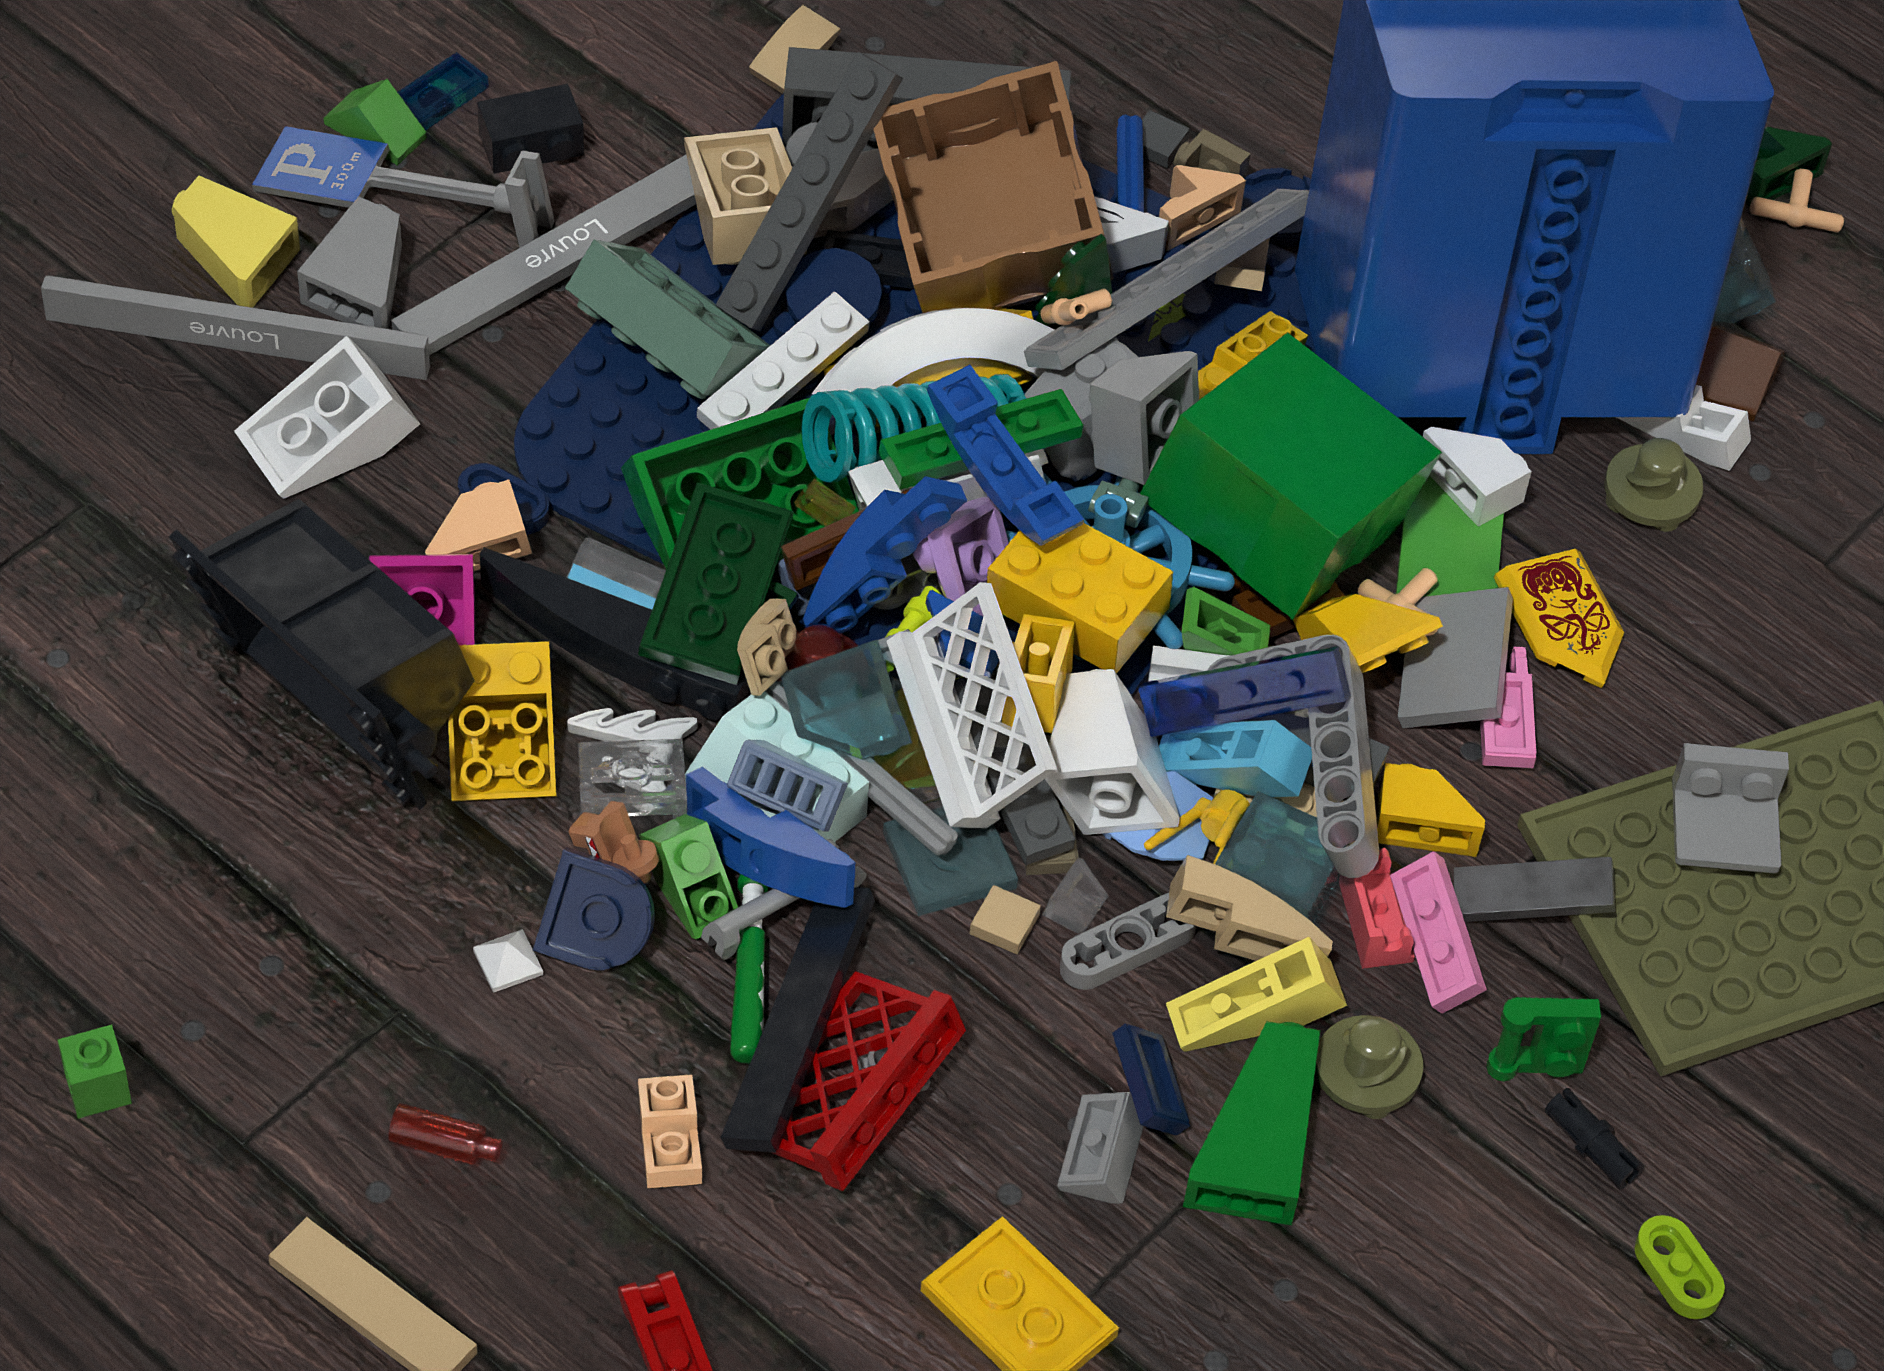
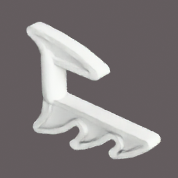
[567,708,698,803]

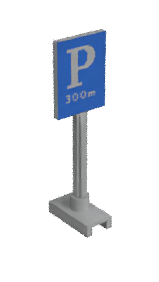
[252,126,555,248]

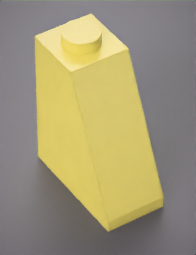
[172,175,300,308]

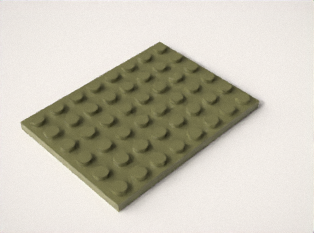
[1517,700,1884,1077]

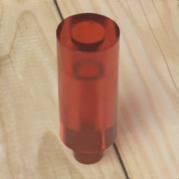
[388,1103,503,1165]

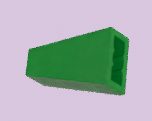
[1183,1021,1320,1226]

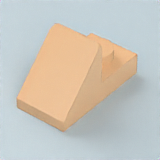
[1159,165,1246,251]

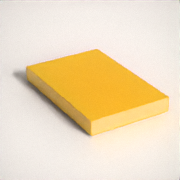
[920,1216,1119,1371]

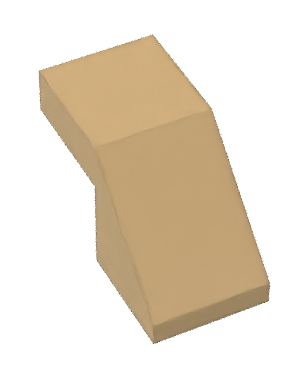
[1214,222,1270,291]

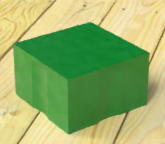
[1140,332,1442,620]

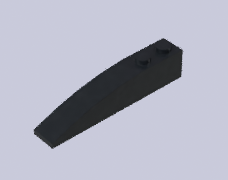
[479,547,751,720]

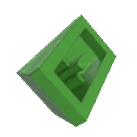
[323,79,427,166]
[1182,586,1270,656]

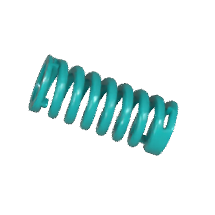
[802,374,1026,482]

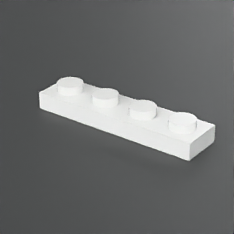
[697,291,870,430]

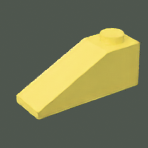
[1166,937,1347,1052]

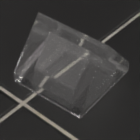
[1042,858,1109,933]

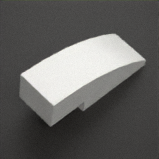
[1616,385,1751,471]

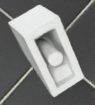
[1423,427,1532,527]

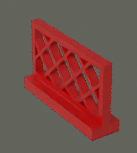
[771,971,966,1191]

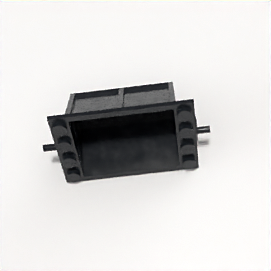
[169,499,475,810]

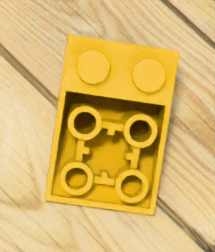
[448,641,556,802]

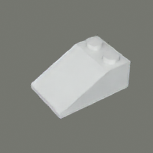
[234,336,420,499]

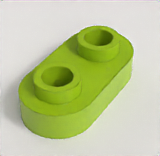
[1634,1215,1725,1319]

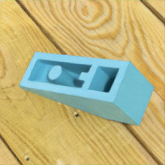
[1159,720,1312,798]

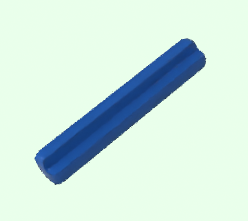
[1117,114,1144,212]

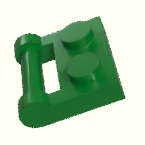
[1486,997,1601,1082]

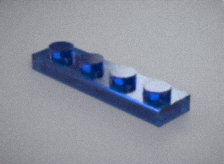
[1138,646,1351,737]

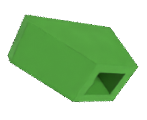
[639,814,738,940]

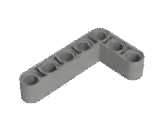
[1205,634,1379,878]

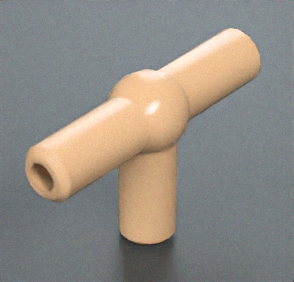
[1750,169,1844,233]
[1040,288,1112,326]
[1358,568,1438,636]

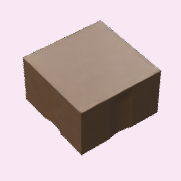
[874,61,1114,313]

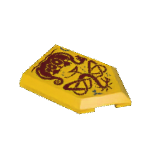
[1493,549,1624,688]

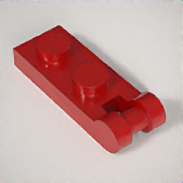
[618,1270,713,1371]

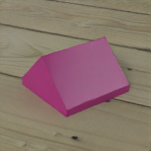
[369,554,475,645]

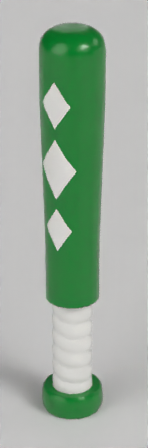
[730,874,769,1064]

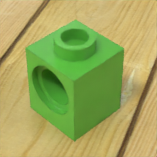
[57,1025,132,1119]

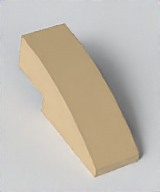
[1166,855,1333,961]

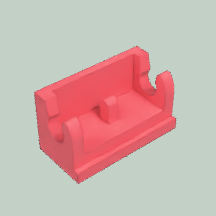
[1339,848,1415,969]

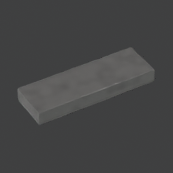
[1454,857,1615,922]

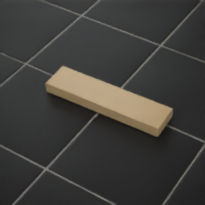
[268,1217,477,1371]

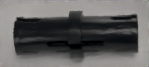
[1544,1088,1645,1190]

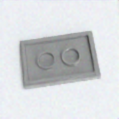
[1397,587,1513,728]

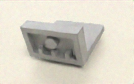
[1672,743,1789,873]

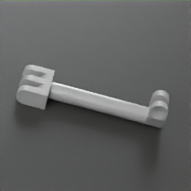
[701,839,867,960]

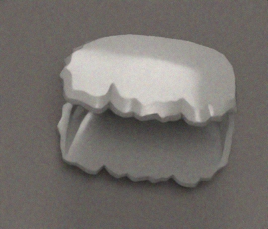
[1024,336,1139,482]

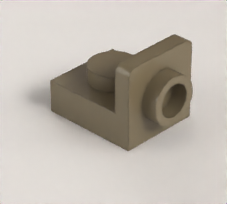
[1173,128,1250,178]

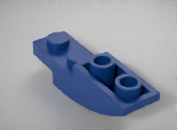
[803,476,967,633]
[685,766,856,908]

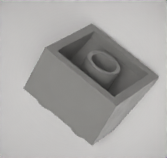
[1089,351,1199,485]

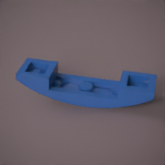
[927,365,1085,546]

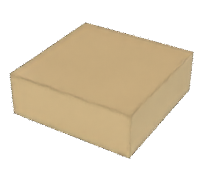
[970,885,1041,955]

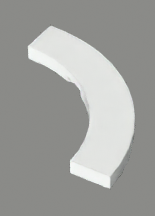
[812,308,1055,422]

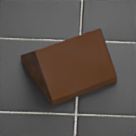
[1696,323,1786,422]

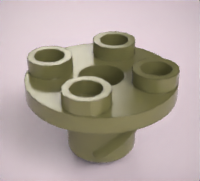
[1604,437,1703,532]
[1314,1015,1423,1119]

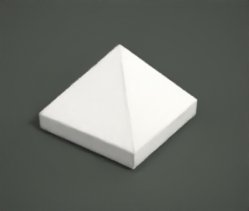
[473,929,543,993]

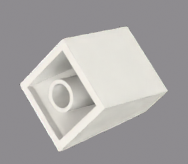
[1045,669,1180,835]

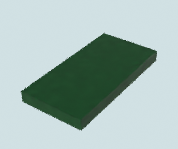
[638,482,794,685]

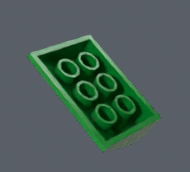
[621,398,859,569]

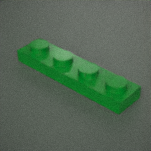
[878,389,1084,490]

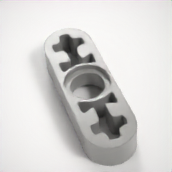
[1060,893,1197,990]

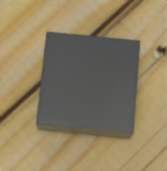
[1142,110,1190,168]

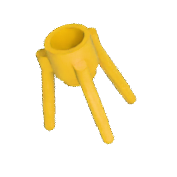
[1144,789,1252,868]

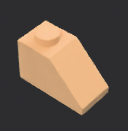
[425,480,532,571]

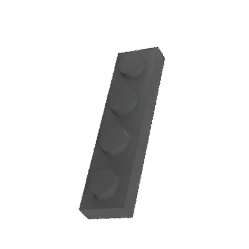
[954,673,1075,865]

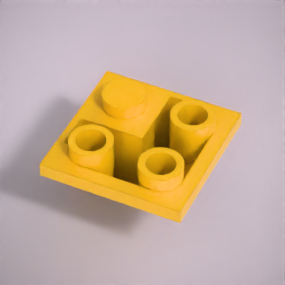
[1293,594,1443,673]

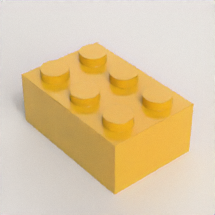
[987,523,1173,674]

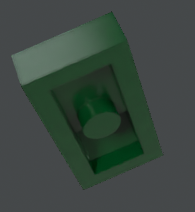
[1745,127,1832,207]

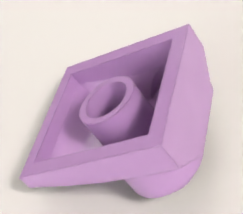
[913,497,1009,616]

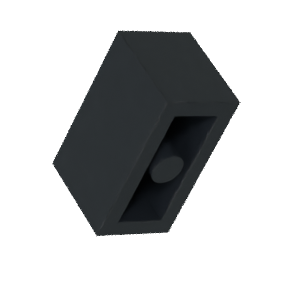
[477,83,584,174]

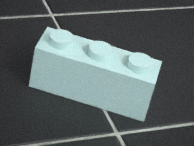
[684,691,869,842]

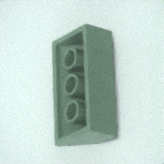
[565,239,771,399]

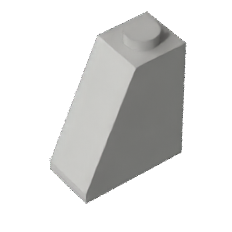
[297,196,402,329]

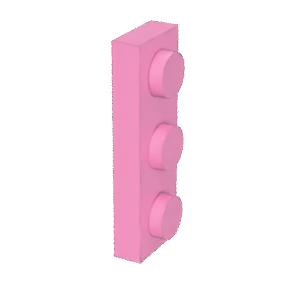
[1390,851,1487,1014]

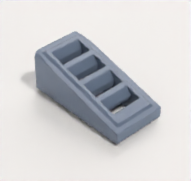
[727,739,848,832]

